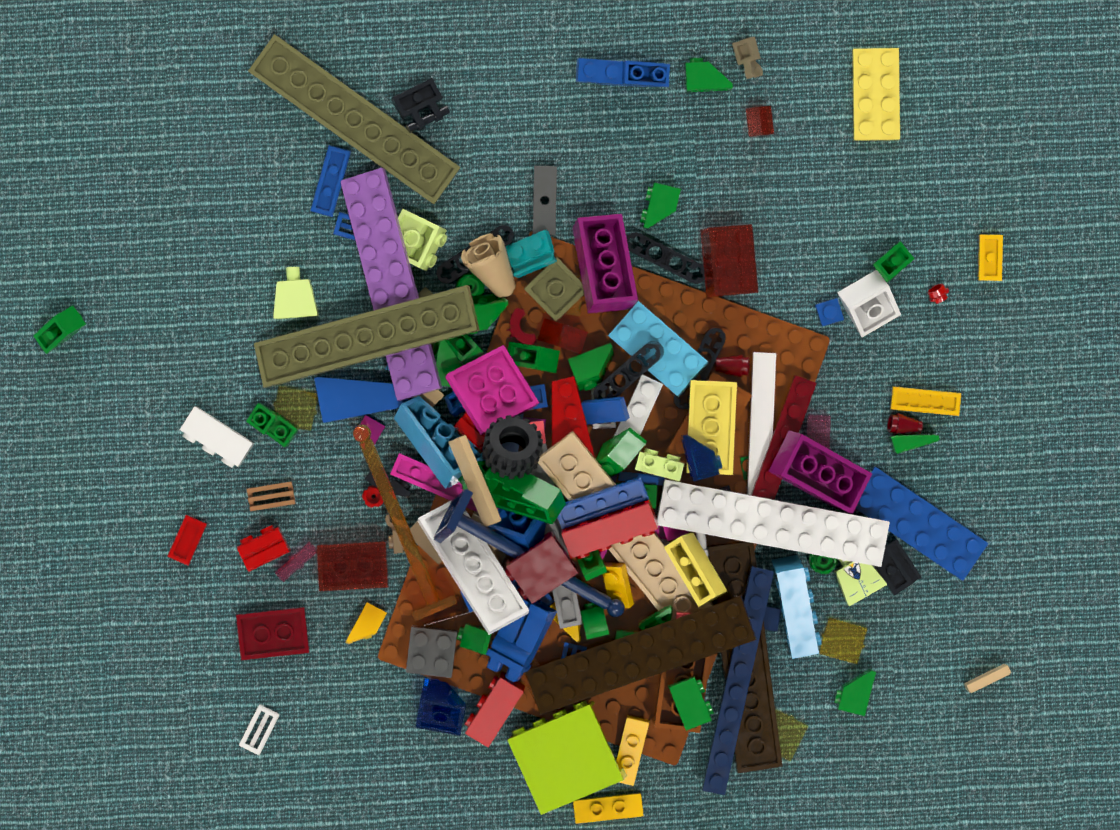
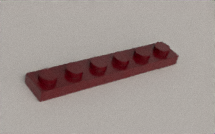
[751,375,817,500]

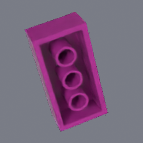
[572,214,638,313]
[769,431,872,514]

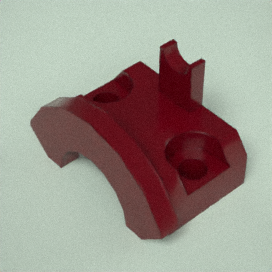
[506,308,537,345]

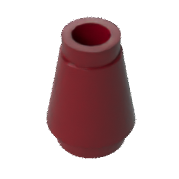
[716,355,750,377]
[887,413,923,435]

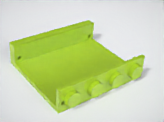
[508,700,627,815]

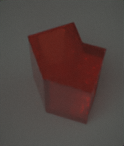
[746,106,774,137]

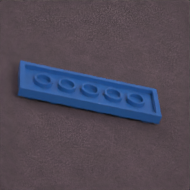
[855,467,989,581]

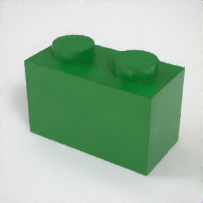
[668,676,714,731]

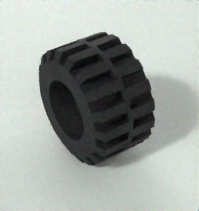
[482,415,543,479]

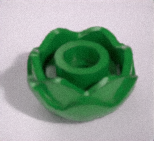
[456,273,485,297]
[809,554,838,574]

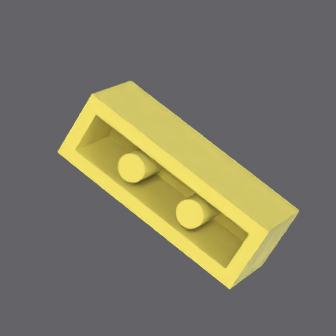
[664,532,728,607]

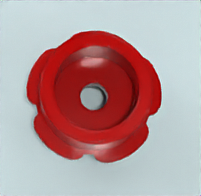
[927,283,949,304]
[362,485,385,508]

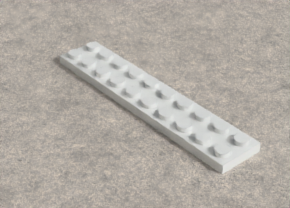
[657,479,890,567]

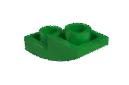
[246,403,300,448]

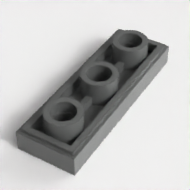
[533,166,557,235]

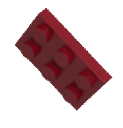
[236,607,310,660]

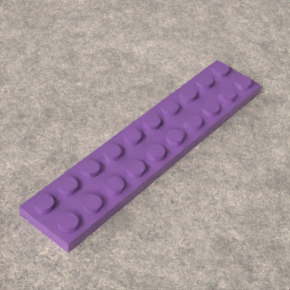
[341,168,442,401]

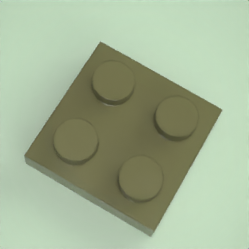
[524,257,584,322]

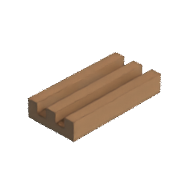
[246,481,296,511]

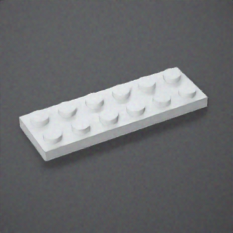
[417,500,529,635]

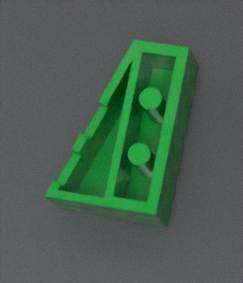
[484,467,566,524]

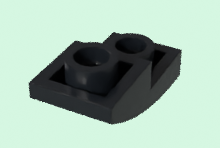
[365,471,412,497]

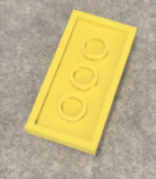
[852,48,900,141]
[686,380,737,475]

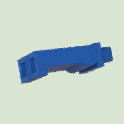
[486,591,557,682]

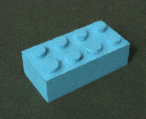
[608,301,709,397]

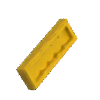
[890,387,961,416]
[616,715,650,786]
[573,793,644,824]

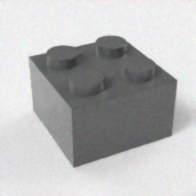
[406,625,458,678]

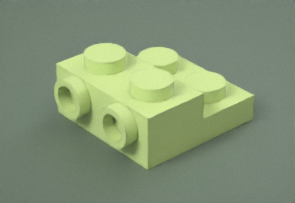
[398,209,447,271]
[634,448,684,481]

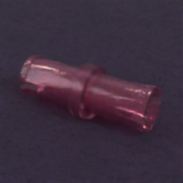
[275,542,318,582]

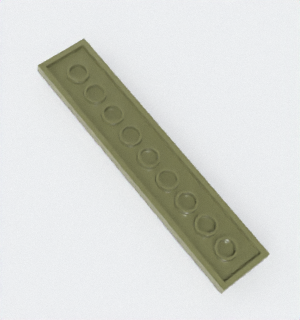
[248,34,461,205]
[254,285,480,388]

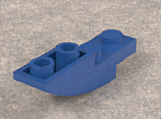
[576,58,670,87]

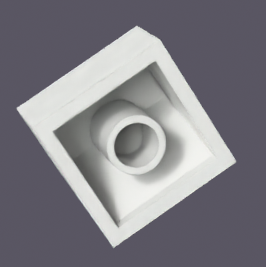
[837,270,901,337]

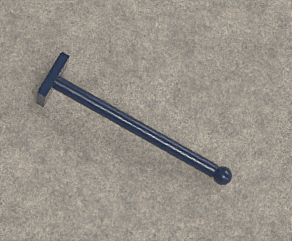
[433,489,625,617]

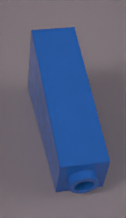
[314,377,408,423]

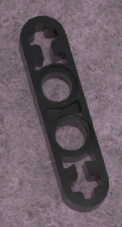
[437,225,514,284]
[627,232,707,284]
[674,328,726,409]
[593,341,664,399]

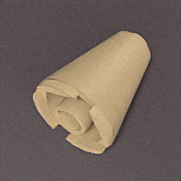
[461,234,516,297]

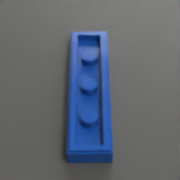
[557,477,649,529]

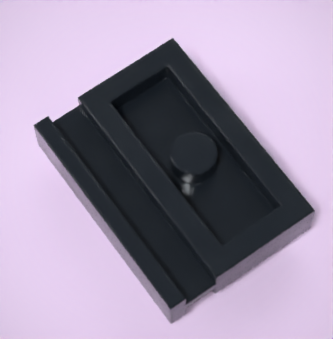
[874,539,922,596]

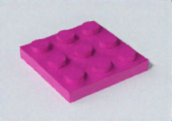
[445,345,539,435]

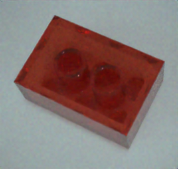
[700,224,758,298]
[317,540,389,591]

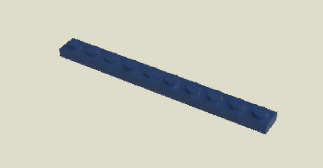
[701,566,774,795]

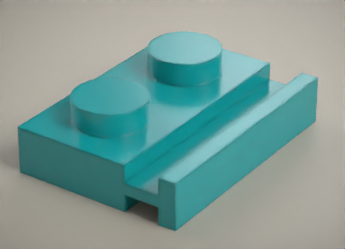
[506,230,557,278]

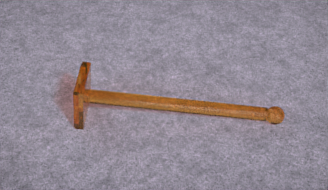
[353,424,459,621]

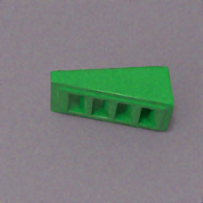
[889,435,940,454]

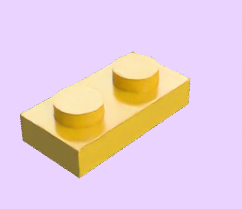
[978,235,1003,281]
[603,562,634,608]

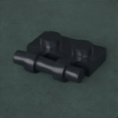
[391,78,450,133]

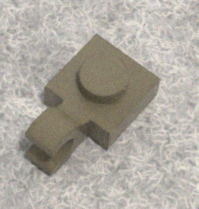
[732,37,763,79]
[385,514,404,554]

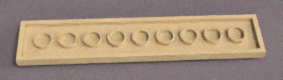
[538,431,714,620]

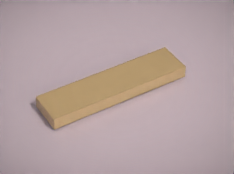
[448,435,501,526]

